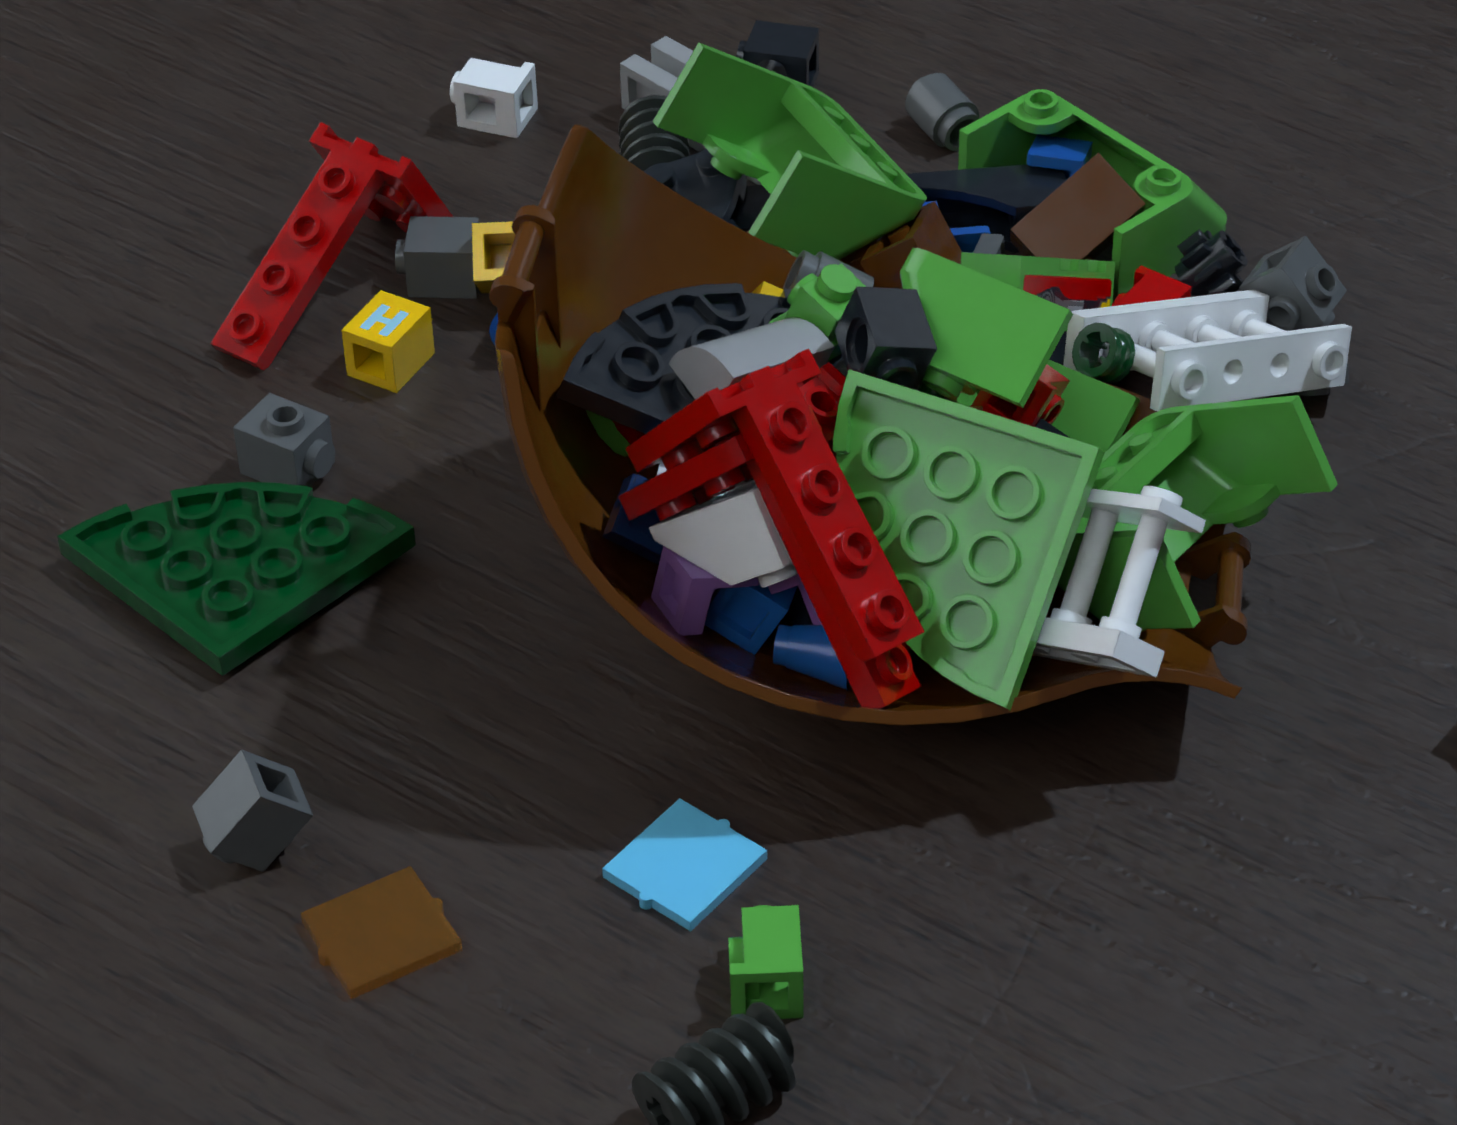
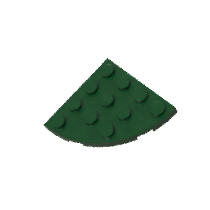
[57,482,416,676]

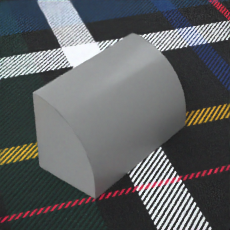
[669,317,835,400]

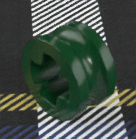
[1072,322,1135,383]

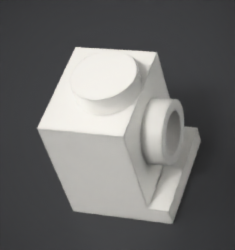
[449,58,538,138]

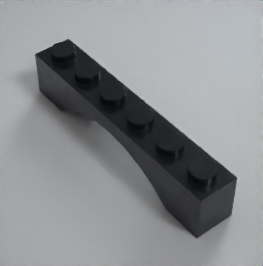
[729,164,1066,253]

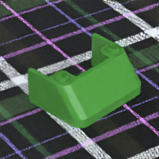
[653,42,927,260]
[958,89,1227,304]
[900,248,1140,453]
[1057,395,1338,632]

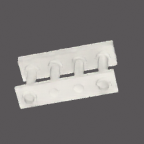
[1063,290,1352,412]
[1032,486,1206,678]

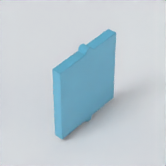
[602,798,767,932]

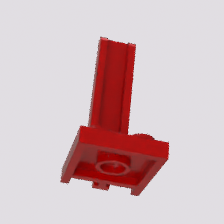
[210,122,453,370]
[625,349,925,662]
[618,406,921,709]

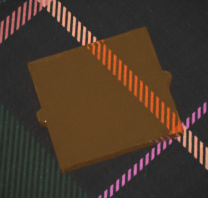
[300,866,463,999]

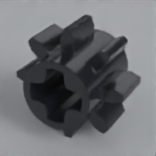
[1175,229,1248,297]

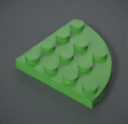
[833,369,1104,710]

